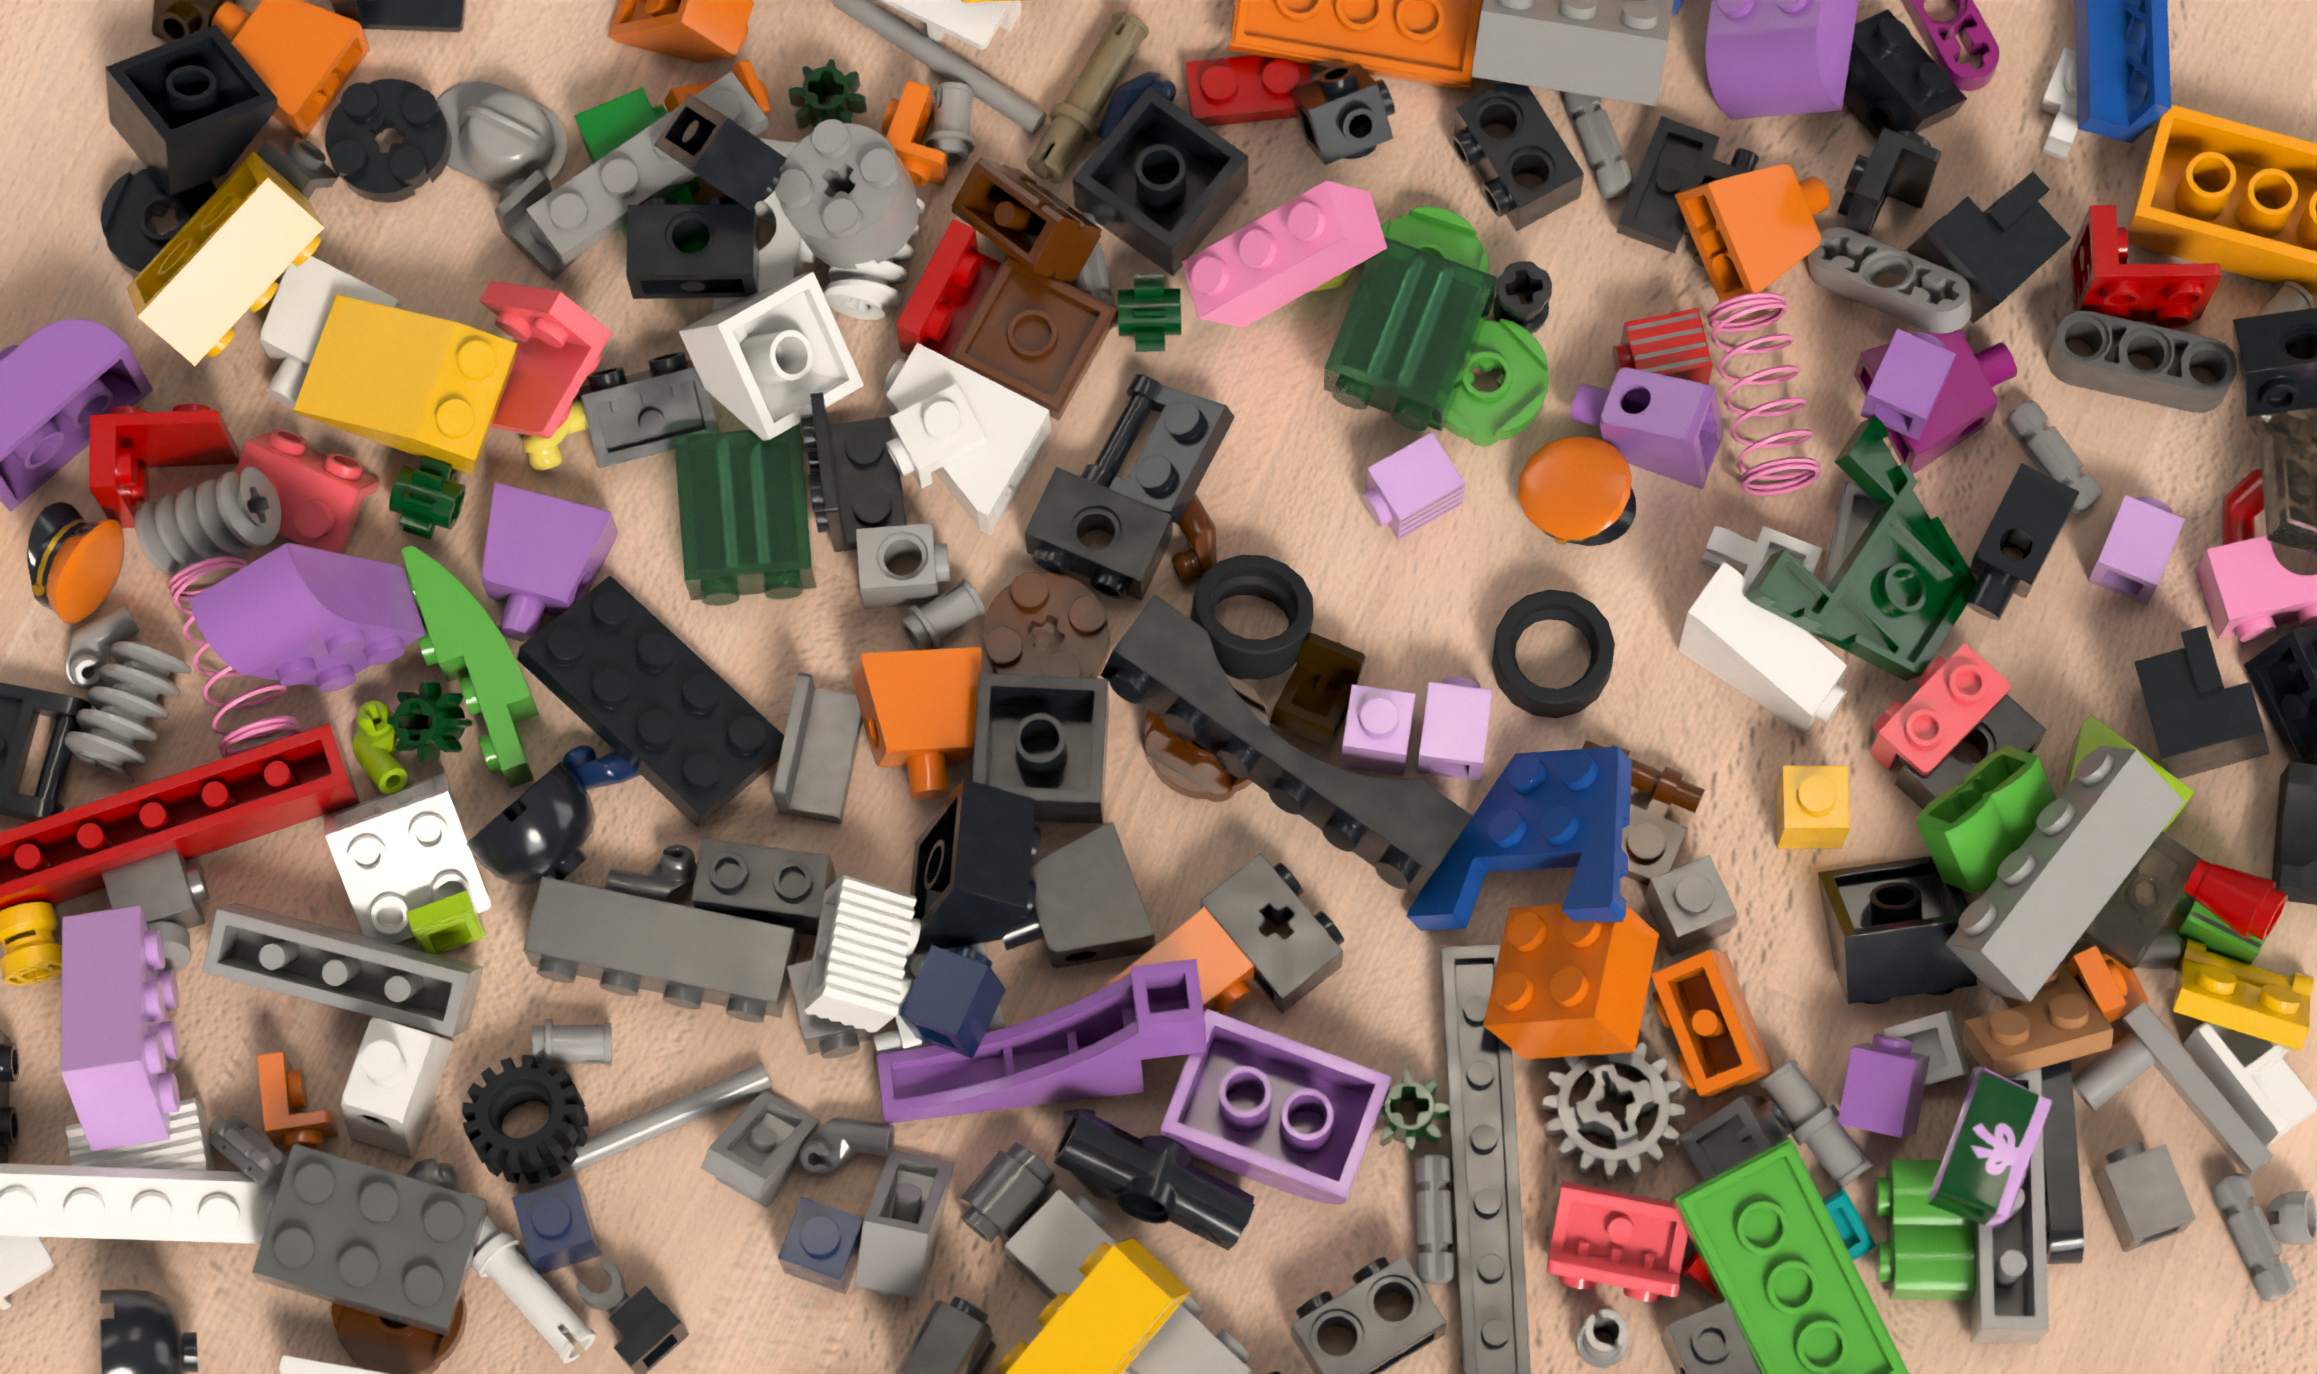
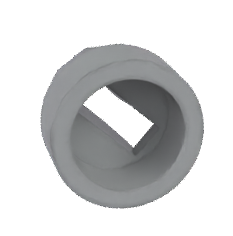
[2266,1191,2317,1245]

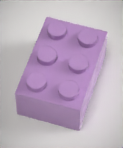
[61,905,180,1152]

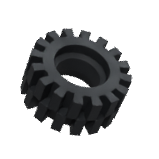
[462,1055,589,1184]

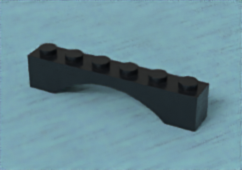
[1100,595,1473,897]

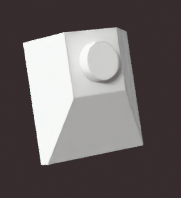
[679,272,864,441]

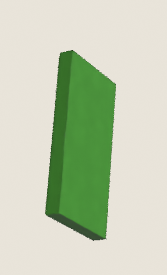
[1670,1138,1909,1374]

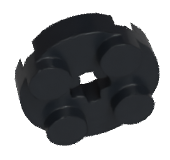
[325,79,452,203]
[101,169,217,277]

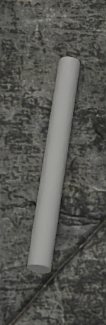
[833,0,1046,134]
[523,1063,772,1191]

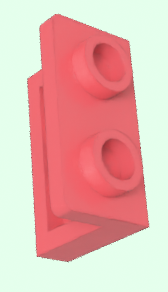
[235,429,379,554]
[1870,643,2010,776]
[1546,1181,1688,1302]

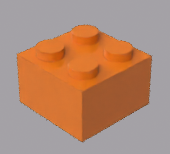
[1483,903,1659,1060]

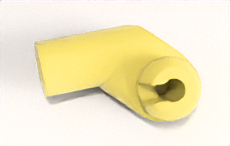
[522,400,587,471]

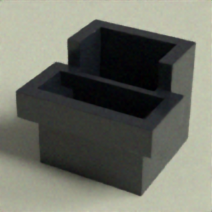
[1906,171,2071,323]
[2134,625,2270,779]

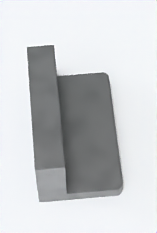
[773,672,863,824]

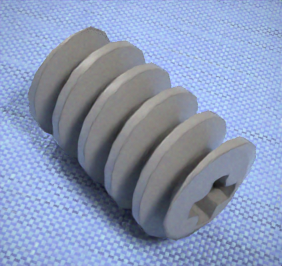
[134,466,282,575]
[64,641,192,784]

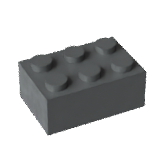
[252,1144,488,1336]

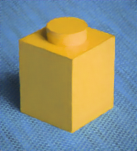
[1775,766,1850,849]

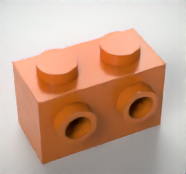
[1651,949,1775,1098]

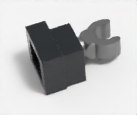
[576,1260,689,1374]

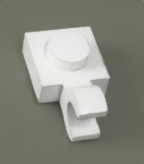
[2040,47,2078,161]
[1701,526,1822,583]

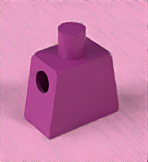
[1854,329,2017,474]

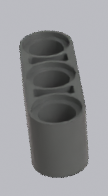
[2047,311,2237,413]

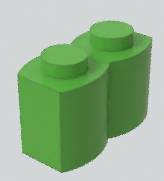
[1916,745,2057,893]
[1874,1160,1975,1301]

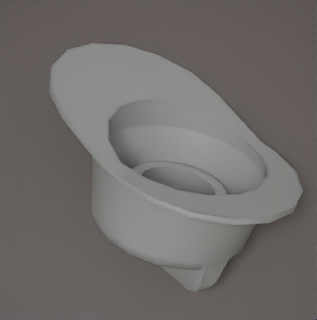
[437,81,568,190]

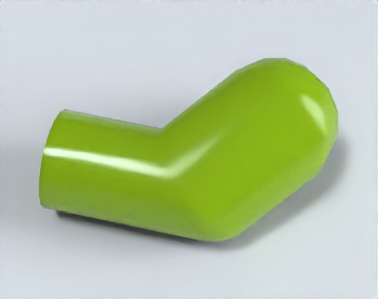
[353,700,408,795]

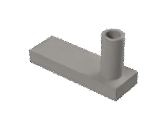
[2072,1002,2273,1179]

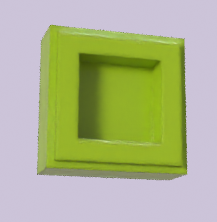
[406,890,486,955]

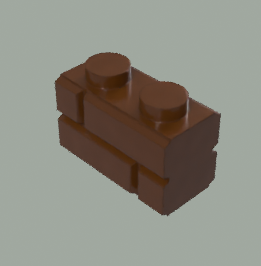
[951,158,1102,283]

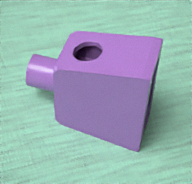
[1571,367,1724,489]
[481,482,618,642]

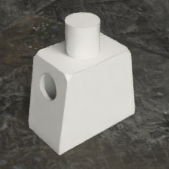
[259,256,402,409]
[341,1017,454,1159]

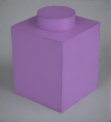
[1860,328,1956,441]
[1837,1034,1930,1138]

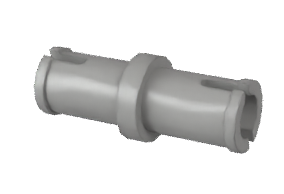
[1761,1059,1873,1189]

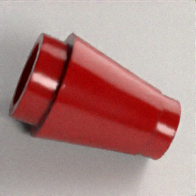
[2183,858,2288,941]

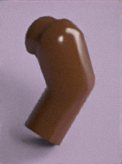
[1172,493,1217,585]

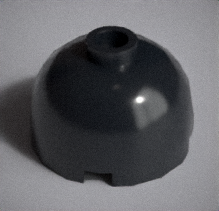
[466,761,595,885]
[100,1289,198,1374]

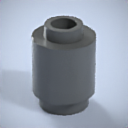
[959,1143,1055,1243]

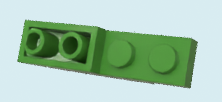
[401,545,539,788]

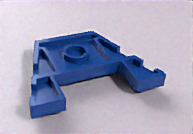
[1406,746,1632,931]

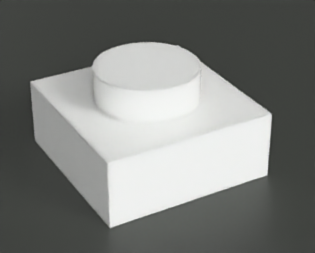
[1884,1010,1969,1086]

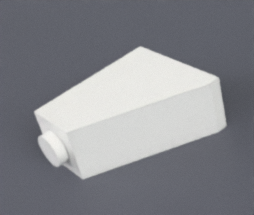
[883,343,1052,536]
[1678,562,1848,734]

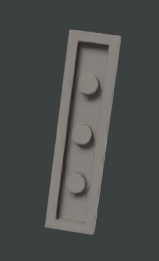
[526,71,769,265]

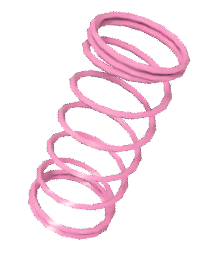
[1707,292,1821,496]
[167,556,301,758]

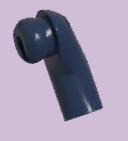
[1096,71,1176,139]
[562,745,641,790]

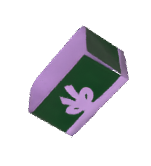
[1927,1068,2052,1230]

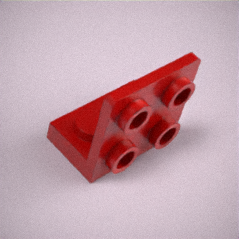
[2070,205,2221,328]
[896,219,1002,358]
[89,403,239,528]

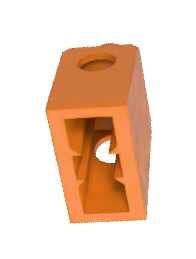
[211,0,370,140]
[1674,163,1830,302]
[851,647,982,800]

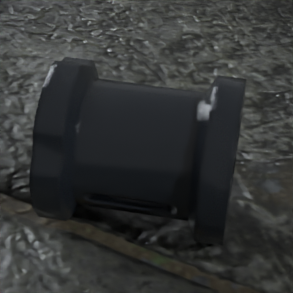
[1493,261,1552,334]

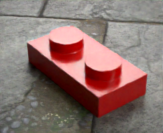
[1185,55,1312,127]

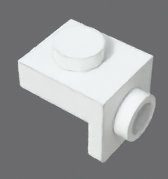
[886,383,987,489]

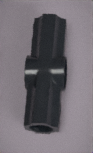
[1054,1109,1255,1251]

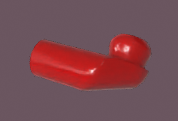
[2223,468,2290,545]

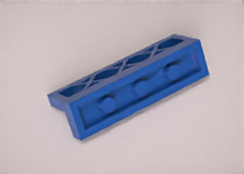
[2074,0,2171,143]

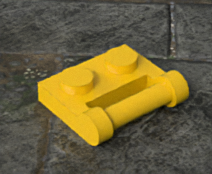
[2173,938,2314,1051]

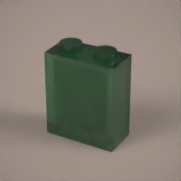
[1324,237,1497,432]
[674,425,817,606]

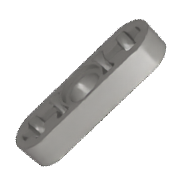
[1808,227,1972,334]

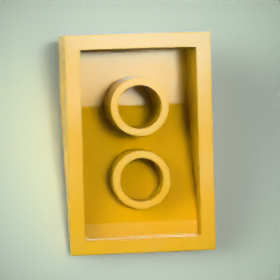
[293,294,517,476]

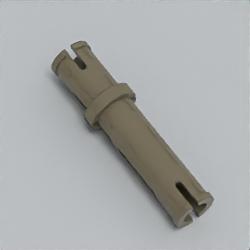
[1027,11,1149,184]

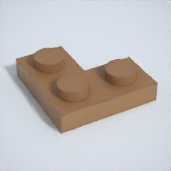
[1963,961,2114,1078]

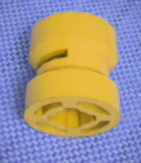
[0,902,62,986]

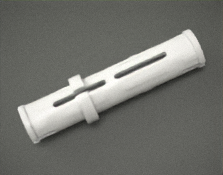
[464,1193,596,1364]

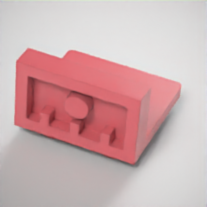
[479,280,612,439]

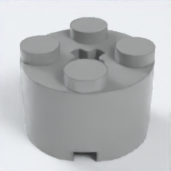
[775,119,919,269]

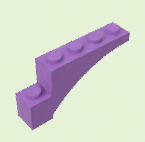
[877,959,1207,1124]

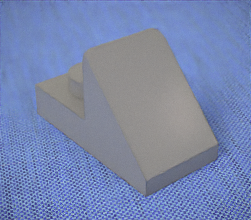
[701,1090,820,1207]

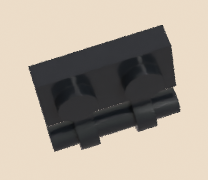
[1616,116,1759,267]

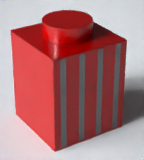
[1613,308,1713,385]

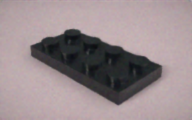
[517,576,784,827]

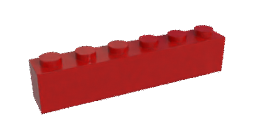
[0,723,360,911]

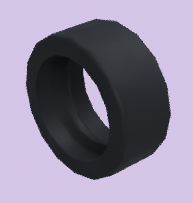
[1190,555,1314,680]
[1492,589,1615,718]

